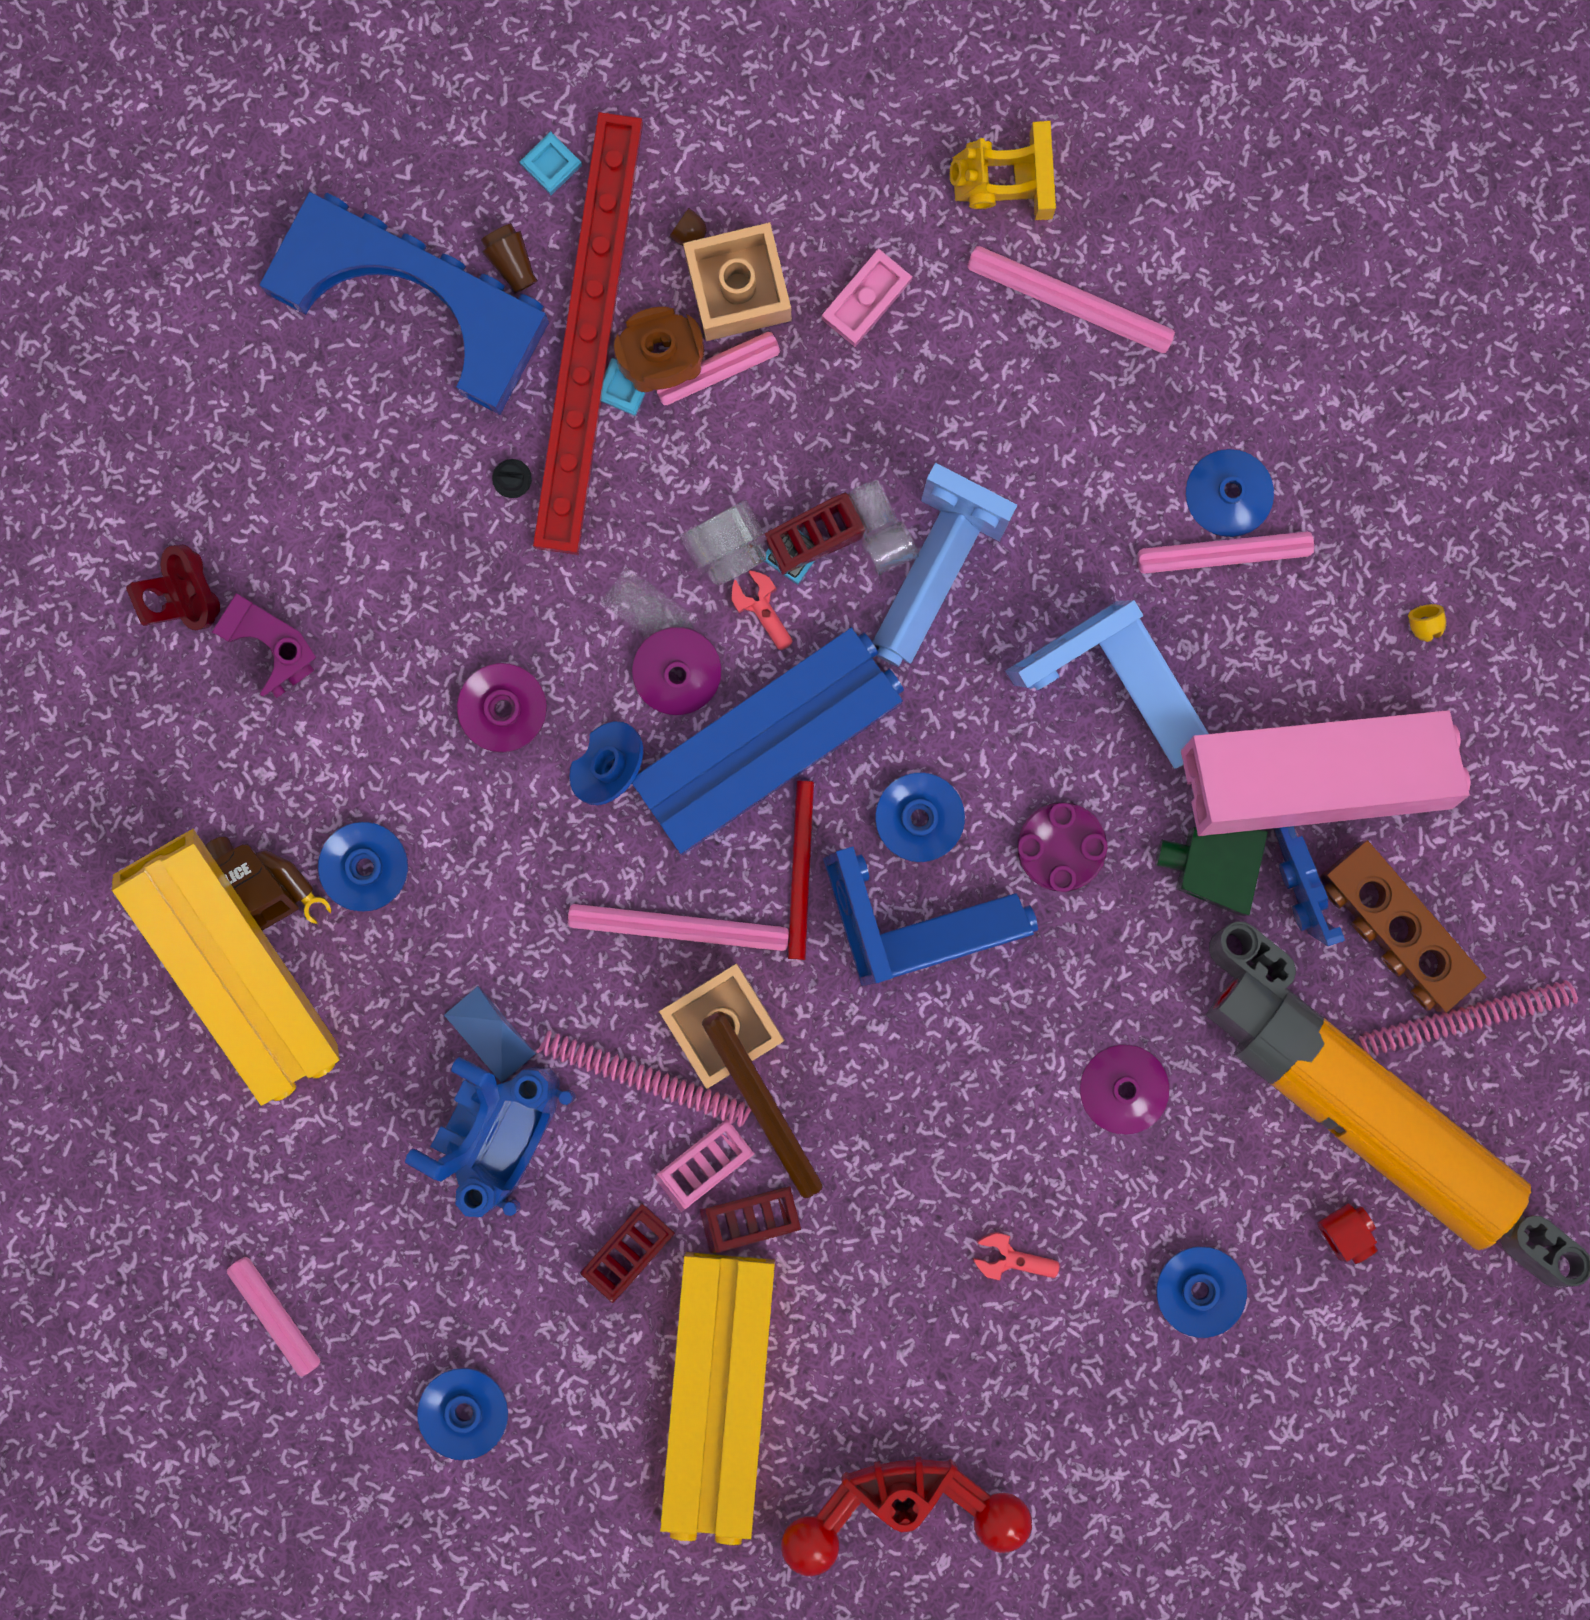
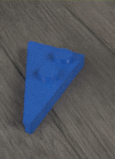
[1274,826,1345,946]

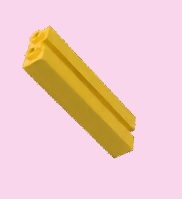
[112,829,340,1106]
[660,1252,775,1545]

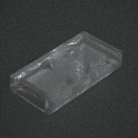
[600,567,698,638]

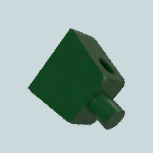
[1155,827,1268,916]

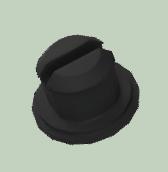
[492,459,532,498]

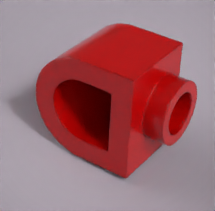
[1317,1203,1378,1264]

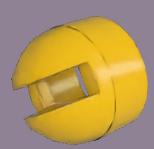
[1408,604,1446,642]

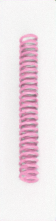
[1358,980,1578,1056]
[536,1030,751,1127]

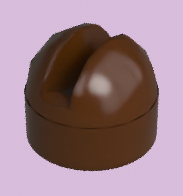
[669,208,706,246]

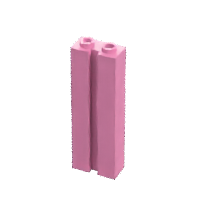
[1181,710,1471,836]

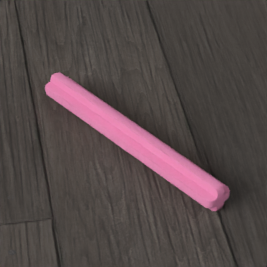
[968,246,1175,353]
[568,904,789,951]

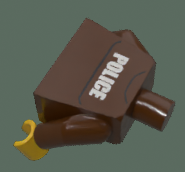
[206,837,332,931]

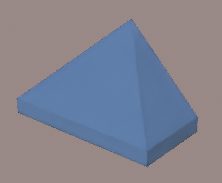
[444,986,536,1083]

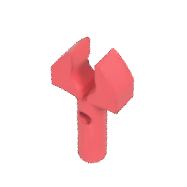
[732,571,793,650]
[973,1232,1059,1280]

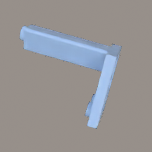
[872,463,1017,667]
[1005,600,1209,769]

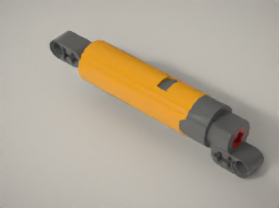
[1206,921,1590,1288]

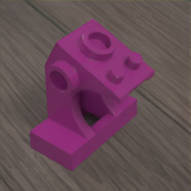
[212,593,316,698]

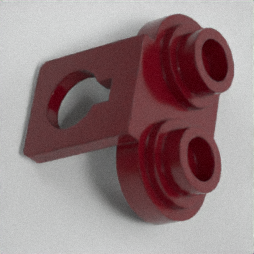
[126,544,220,631]

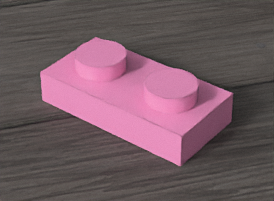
[821,248,913,347]

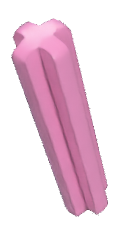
[656,332,780,405]
[227,1257,320,1377]

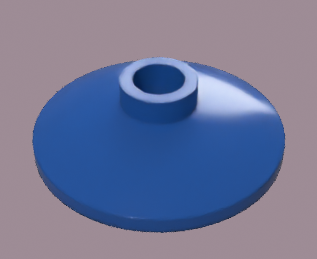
[1186,449,1274,537]
[569,721,643,805]
[875,773,965,862]
[318,822,408,912]
[1156,1246,1247,1338]
[417,1368,508,1460]

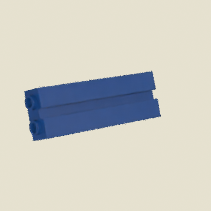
[632,627,904,855]

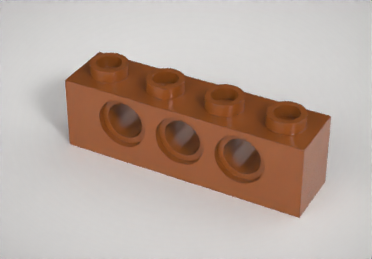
[1319,840,1487,1013]

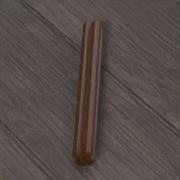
[702,1011,823,1198]

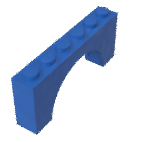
[259,191,549,415]

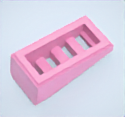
[654,1119,754,1212]

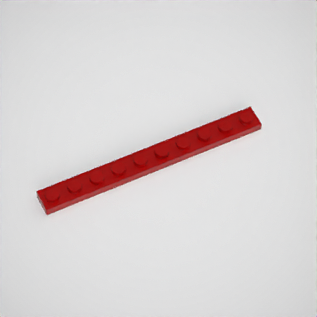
[533,112,643,555]

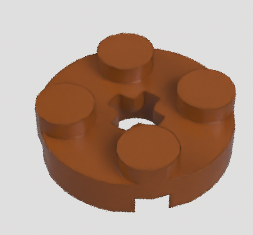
[614,307,705,392]

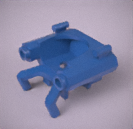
[405,1057,575,1217]

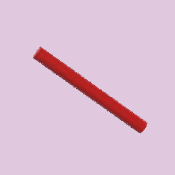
[788,781,814,960]

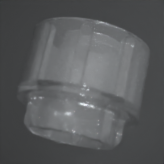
[679,500,767,585]

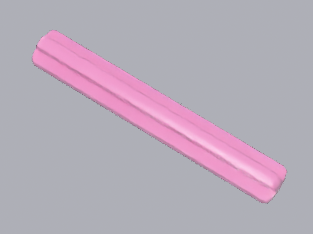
[1137,531,1314,574]

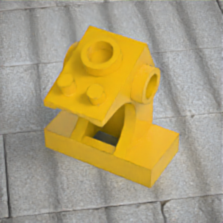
[949,121,1056,220]

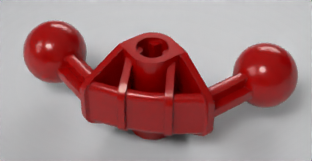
[781,1456,1032,1576]

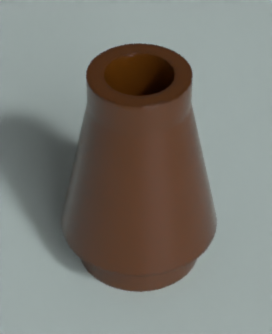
[481,223,538,294]

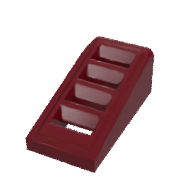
[763,492,865,575]
[699,1186,801,1253]
[580,1203,675,1303]

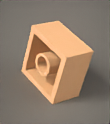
[683,222,792,341]
[659,963,785,1089]

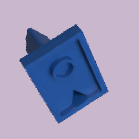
[823,847,1038,986]

